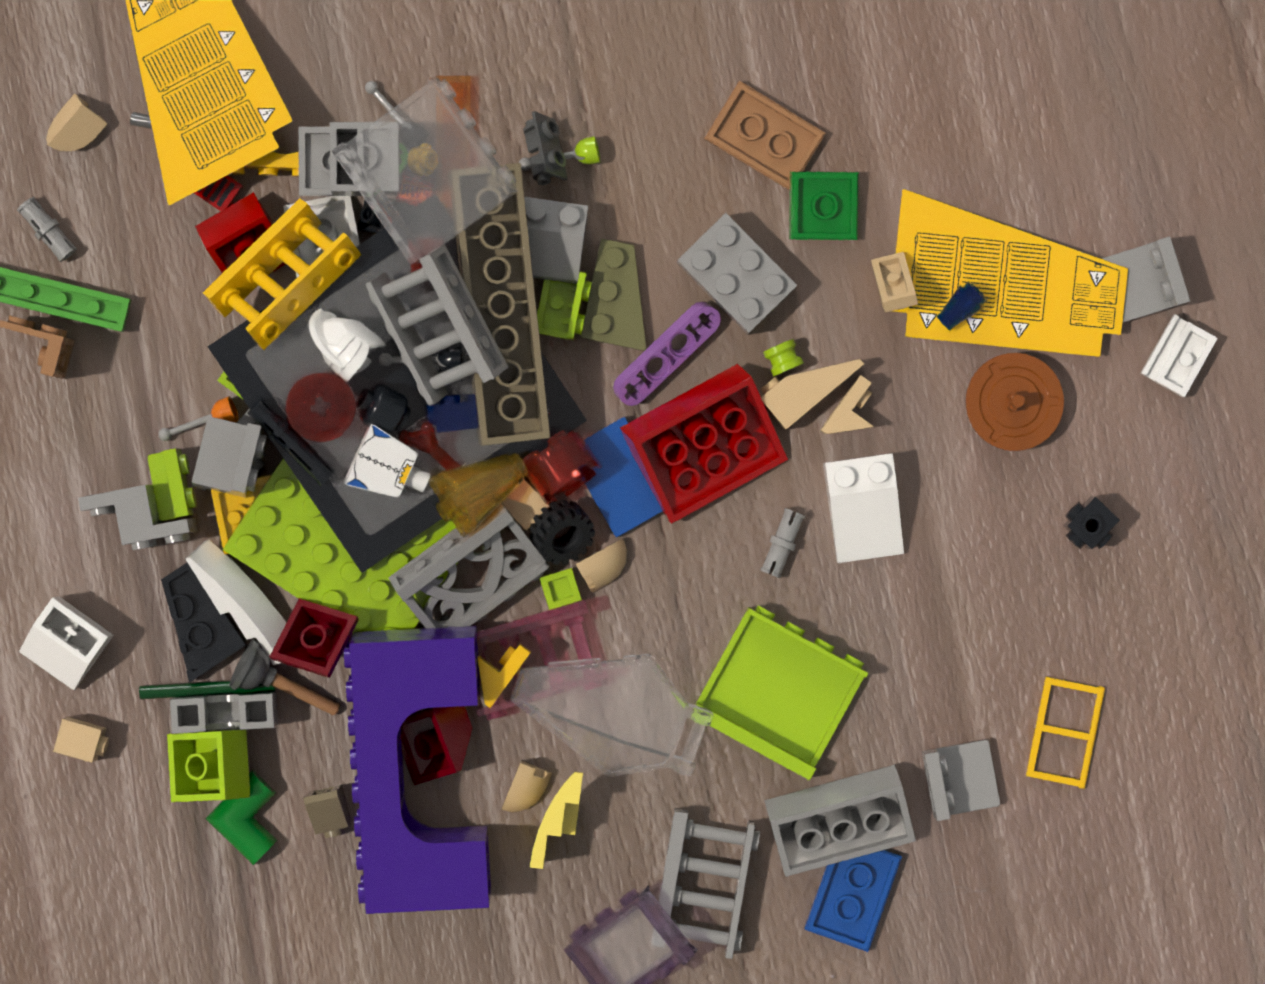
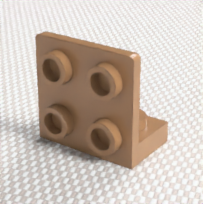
[0,315,75,379]

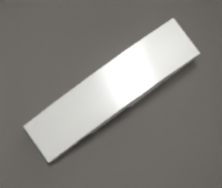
[185,540,286,665]

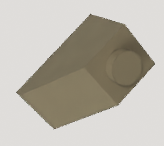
[303,785,351,838]

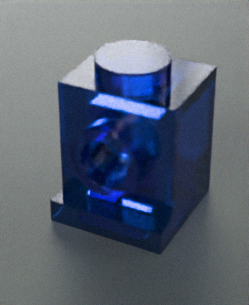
[426,393,479,433]

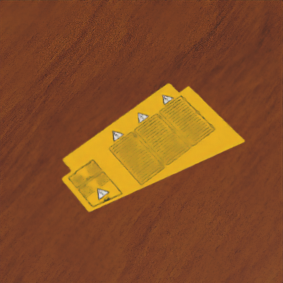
[125,0,293,205]
[893,189,1128,357]

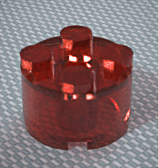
[285,371,356,442]
[521,430,602,505]

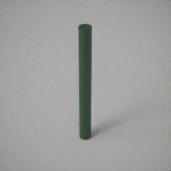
[139,681,275,699]

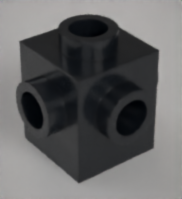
[1063,496,1120,550]

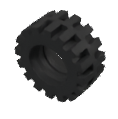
[529,500,595,565]

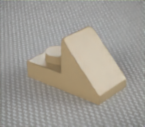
[871,252,918,313]
[819,375,874,435]

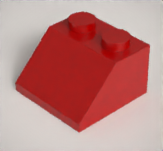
[195,192,286,273]

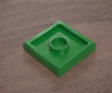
[789,172,859,240]

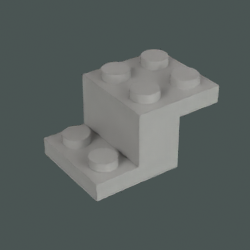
[298,122,400,196]
[191,416,267,498]
[78,485,198,550]

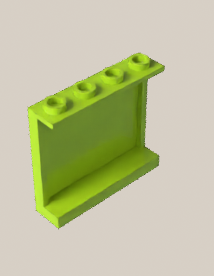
[690,605,868,781]

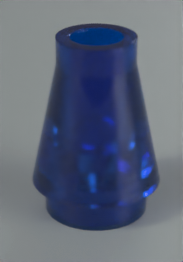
[937,281,987,331]

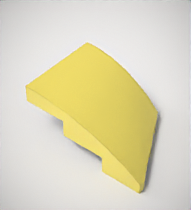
[530,772,583,869]

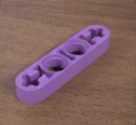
[613,302,721,406]

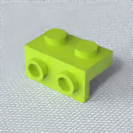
[537,272,592,341]
[147,448,196,521]

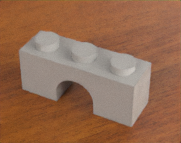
[170,692,278,734]

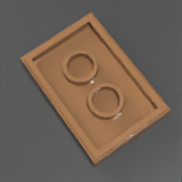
[704,81,826,191]

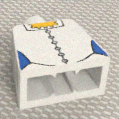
[344,424,431,498]

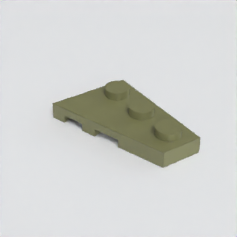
[581,238,646,351]

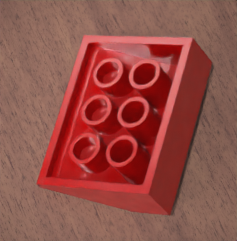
[620,364,788,524]

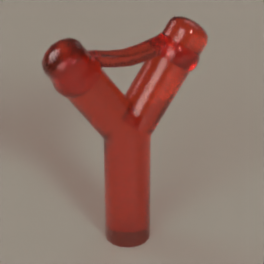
[399,422,463,477]

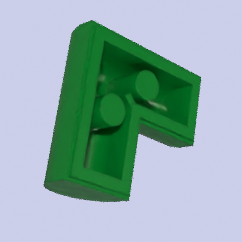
[205,770,278,865]

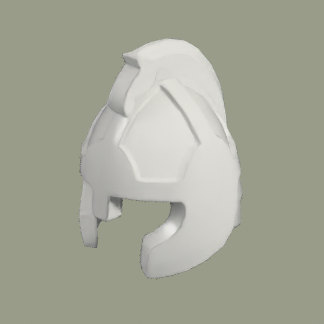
[309,308,386,382]

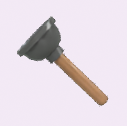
[229,639,340,715]

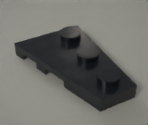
[161,562,247,683]

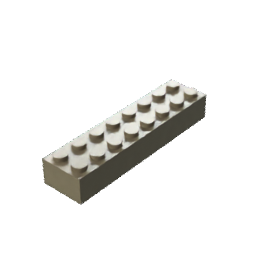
[449,163,550,446]

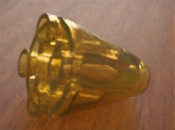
[428,453,528,537]

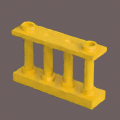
[203,198,362,350]

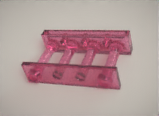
[476,599,608,721]

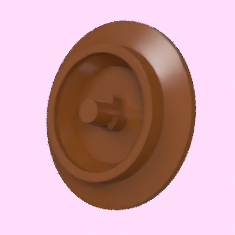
[965,353,1064,451]

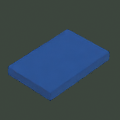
[566,417,663,538]
[804,850,902,952]

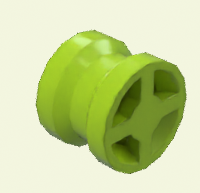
[763,339,804,377]

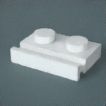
[1140,314,1218,398]

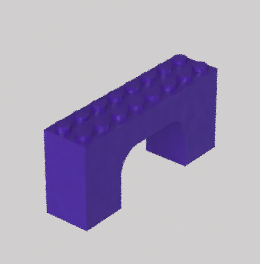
[344,626,491,914]

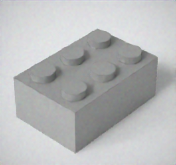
[677,213,797,335]

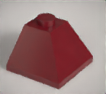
[269,598,359,678]
[401,706,473,786]

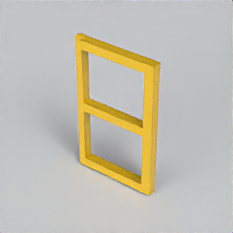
[1025,677,1105,789]

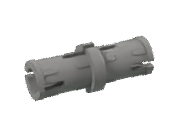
[17,196,77,262]
[760,508,805,579]

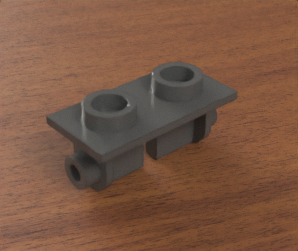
[523,111,568,185]

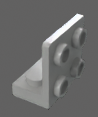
[1102,236,1190,323]
[922,740,1000,821]

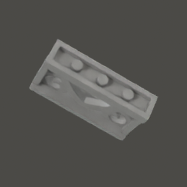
[388,497,549,629]

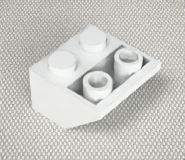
[19,596,114,691]

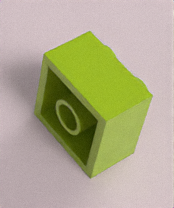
[167,729,250,802]

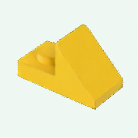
[477,643,531,708]

